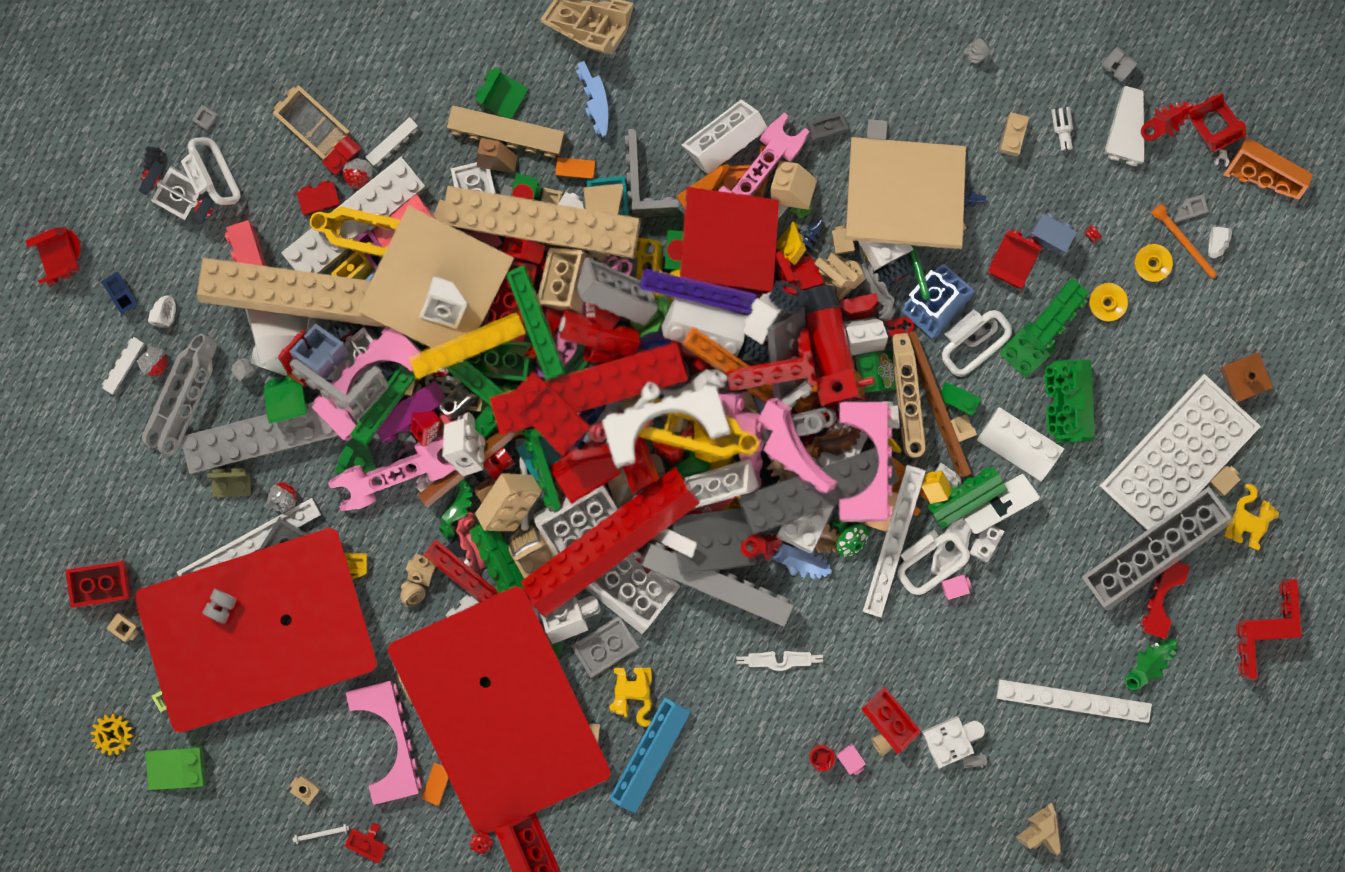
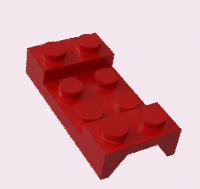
[506,372,591,456]

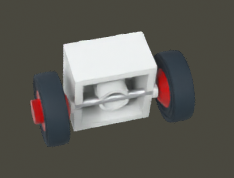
[138,162,214,225]

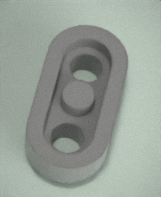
[963,318,998,347]

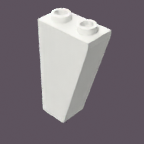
[1104,86,1144,166]

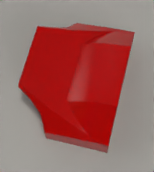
[840,293,879,320]

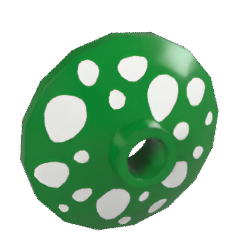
[836,524,869,557]

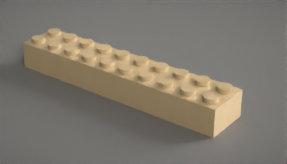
[441,186,641,259]
[197,258,387,328]

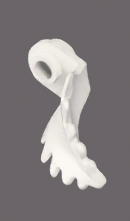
[660,370,727,398]

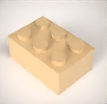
[475,474,542,531]

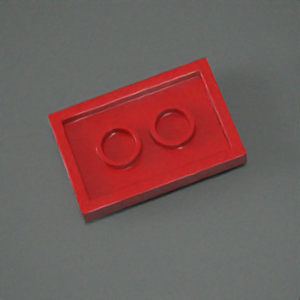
[861,687,921,754]

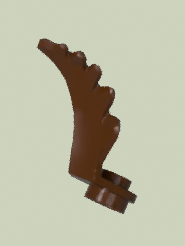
[806,426,862,462]

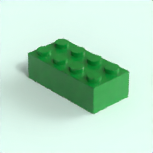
[466,340,535,382]

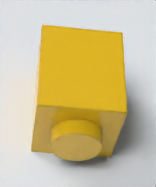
[921,471,952,504]

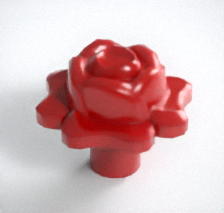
[469,832,493,854]

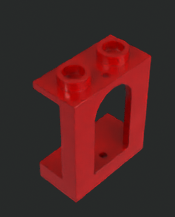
[1189,92,1247,153]

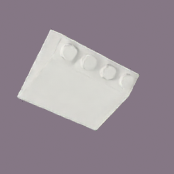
[533,485,618,555]
[585,550,681,634]

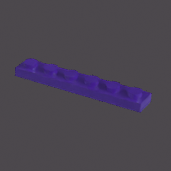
[639,269,757,314]

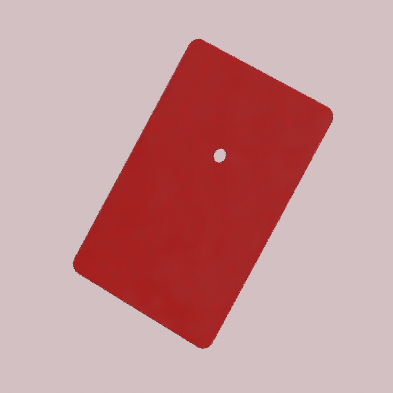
[135,528,377,733]
[388,586,611,834]

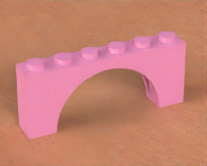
[312,326,422,441]
[840,402,891,522]
[345,680,422,805]

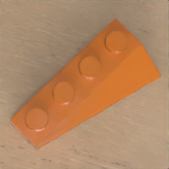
[1223,137,1313,200]

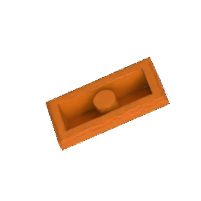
[555,157,595,180]
[421,762,449,806]

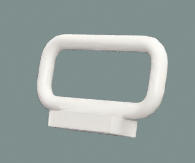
[181,137,240,205]
[942,309,1012,377]
[897,530,970,595]

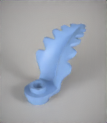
[770,543,832,579]

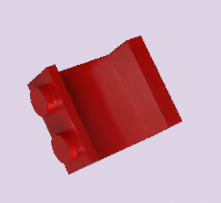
[25,227,80,286]
[986,229,1043,290]

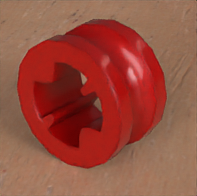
[1083,225,1102,244]

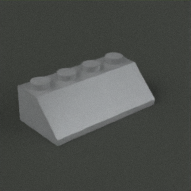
[577,258,658,325]

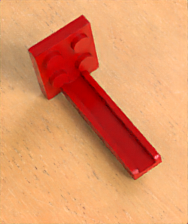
[727,328,817,391]
[561,437,659,494]

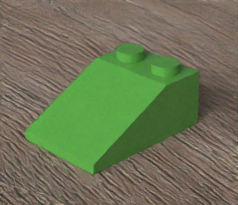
[145,746,206,790]

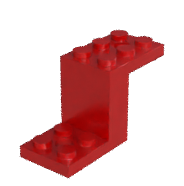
[1236,579,1301,679]

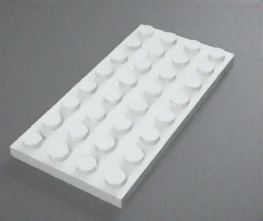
[1099,374,1261,530]

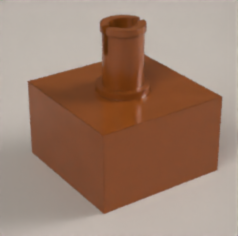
[1219,352,1273,403]

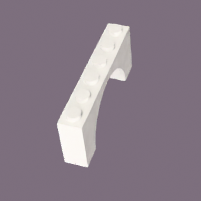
[602,385,730,468]

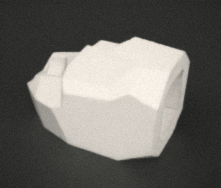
[1208,227,1232,259]
[148,296,176,328]
[934,463,962,488]

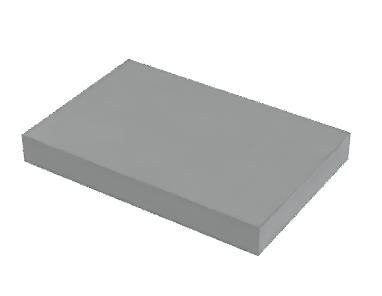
[571,616,640,678]

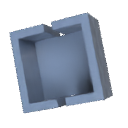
[1028,213,1077,256]
[290,324,349,380]

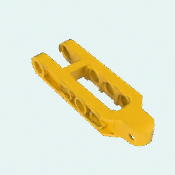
[310,206,401,257]
[638,396,759,460]

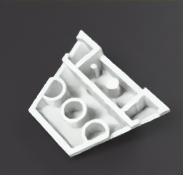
[245,308,308,367]

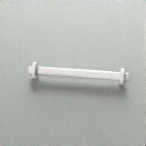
[293,824,349,844]

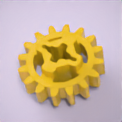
[90,713,134,756]

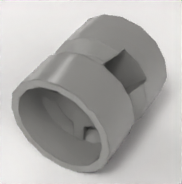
[1101,46,1137,82]
[202,588,237,624]

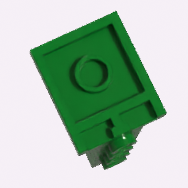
[521,426,560,511]

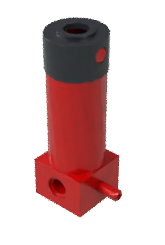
[803,285,875,408]

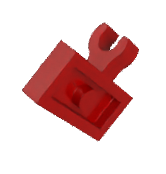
[344,823,388,863]

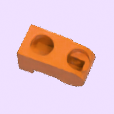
[794,385,821,413]

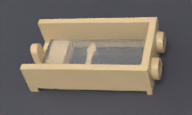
[273,85,351,160]

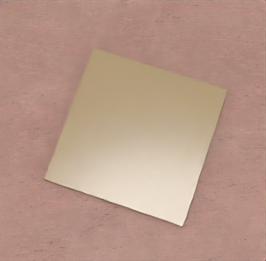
[845,137,966,249]
[356,205,514,362]

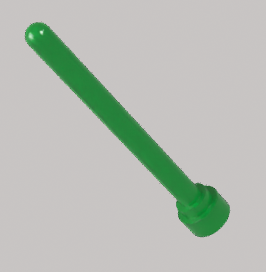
[910,245,930,300]

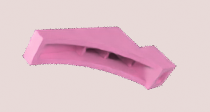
[717,389,765,494]
[758,398,837,493]

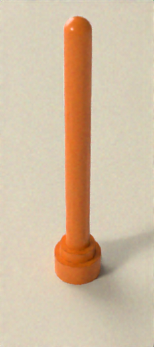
[1150,203,1217,278]

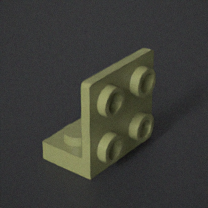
[207,468,252,497]

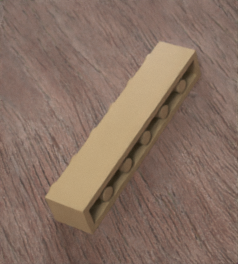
[447,105,565,158]

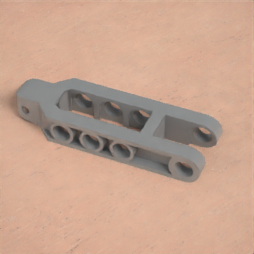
[142,334,217,456]
[762,407,837,444]

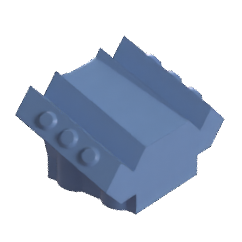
[902,264,975,339]

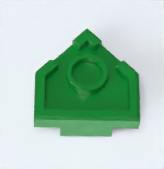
[334,438,377,474]

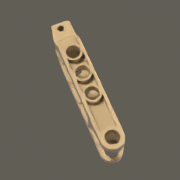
[891,333,925,458]

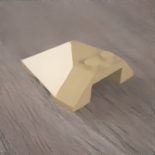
[541,0,634,55]

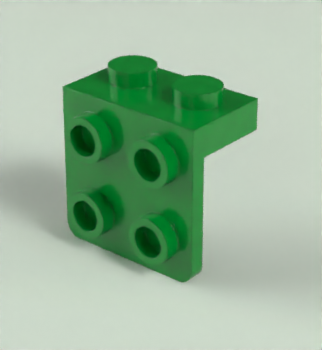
[475,67,528,119]
[1000,321,1056,378]

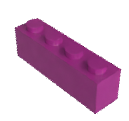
[376,381,446,443]

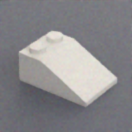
[451,162,496,194]

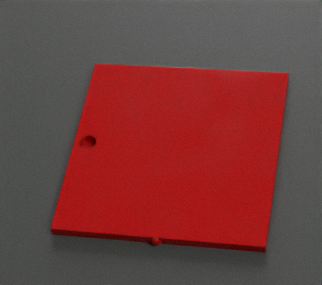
[680,187,779,293]

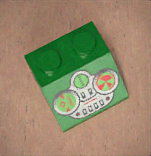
[854,351,896,393]

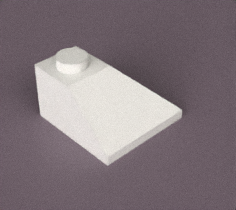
[420,276,467,330]

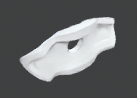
[931,517,972,576]

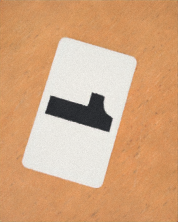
[963,474,1040,534]

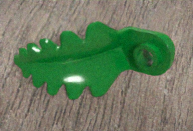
[439,478,473,539]
[1125,638,1178,690]

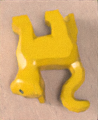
[1223,483,1279,550]
[609,668,652,727]

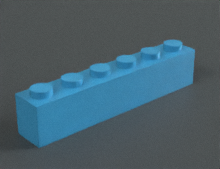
[609,697,691,813]

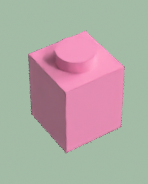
[941,574,972,600]
[836,744,866,775]

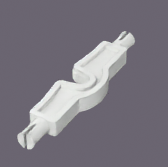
[736,651,823,671]

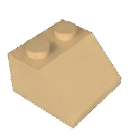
[771,161,817,210]

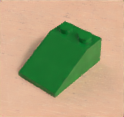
[264,376,308,424]

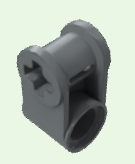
[440,383,478,420]

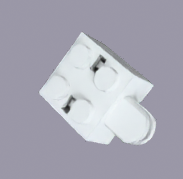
[443,413,485,476]
[540,595,600,644]
[921,716,985,768]

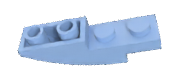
[576,61,609,139]

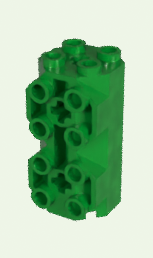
[1044,360,1095,443]

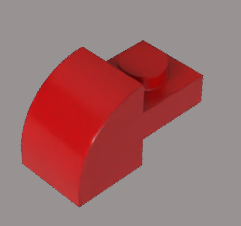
[322,136,363,176]

